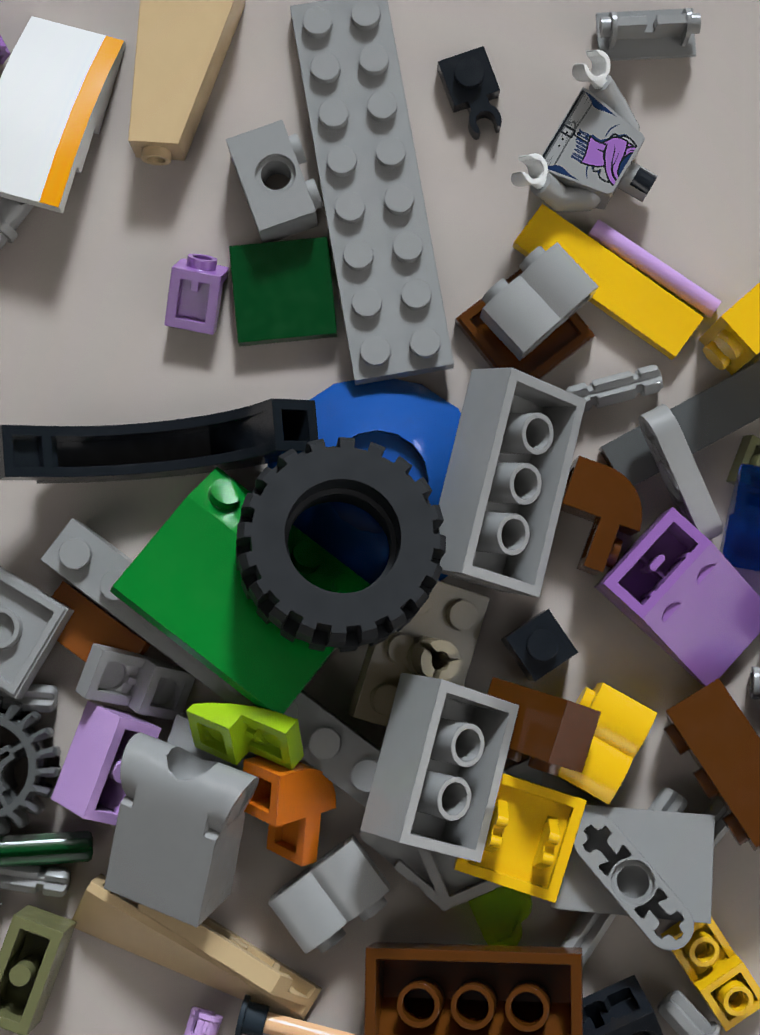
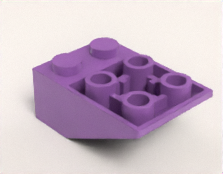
[594,507,760,687]

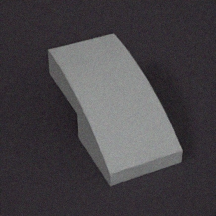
[75,643,195,720]

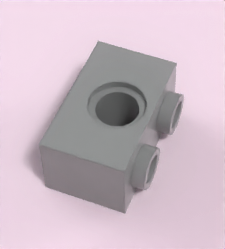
[226,120,323,243]

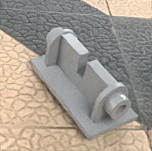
[596,8,701,61]

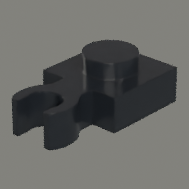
[437,46,502,140]

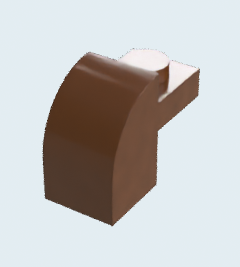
[560,456,642,576]

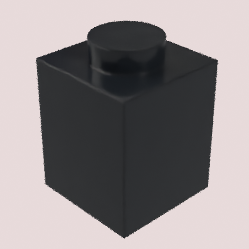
[501,609,578,682]

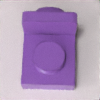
[164,254,229,335]

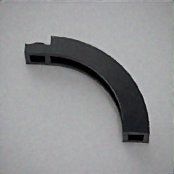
[0,398,318,484]

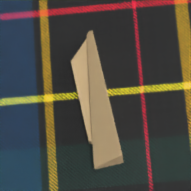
[72,874,322,1020]

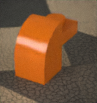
[243,756,336,867]

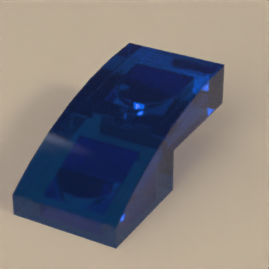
[720,463,760,572]

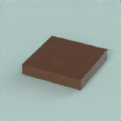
[455,269,595,380]

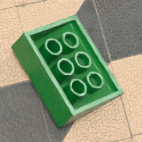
[110,467,371,714]

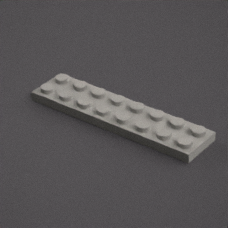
[290,0,454,385]

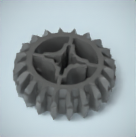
[0,696,62,836]

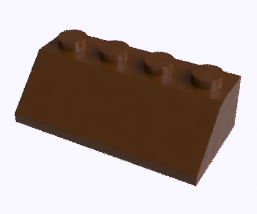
[364,942,583,1035]

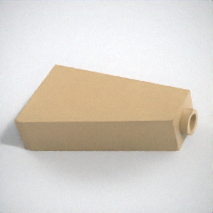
[128,0,246,166]

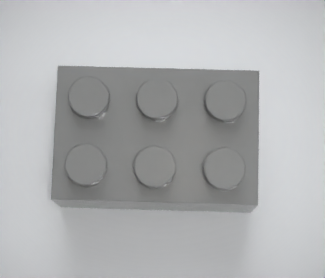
[360,673,519,863]

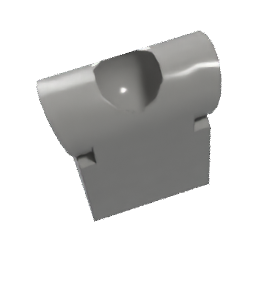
[104,732,259,927]

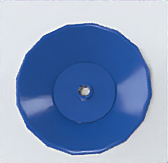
[267,379,461,584]

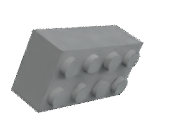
[439,367,586,597]

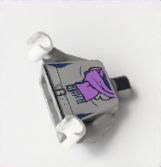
[511,50,658,212]

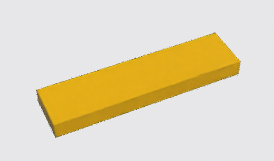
[512,203,704,360]

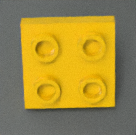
[453,772,587,903]

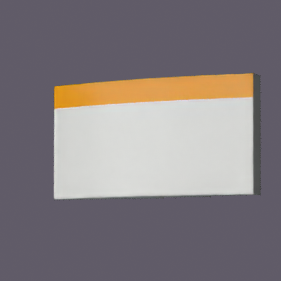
[0,16,126,214]

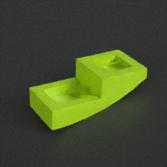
[186,703,304,770]

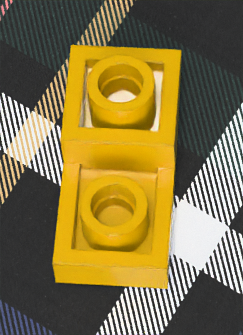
[660,917,760,1032]

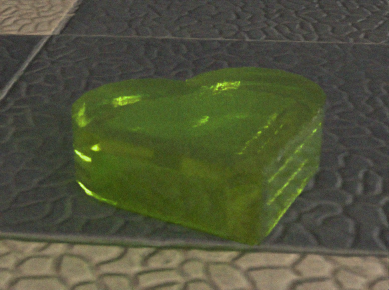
[468,886,532,946]

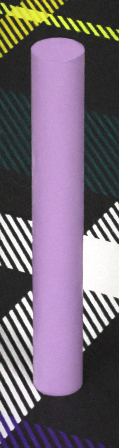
[588,219,722,318]

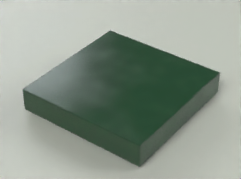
[229,237,337,347]

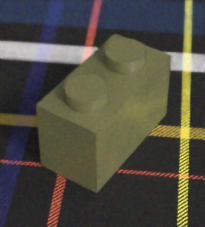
[0,905,77,1035]

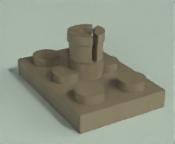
[348,581,490,727]

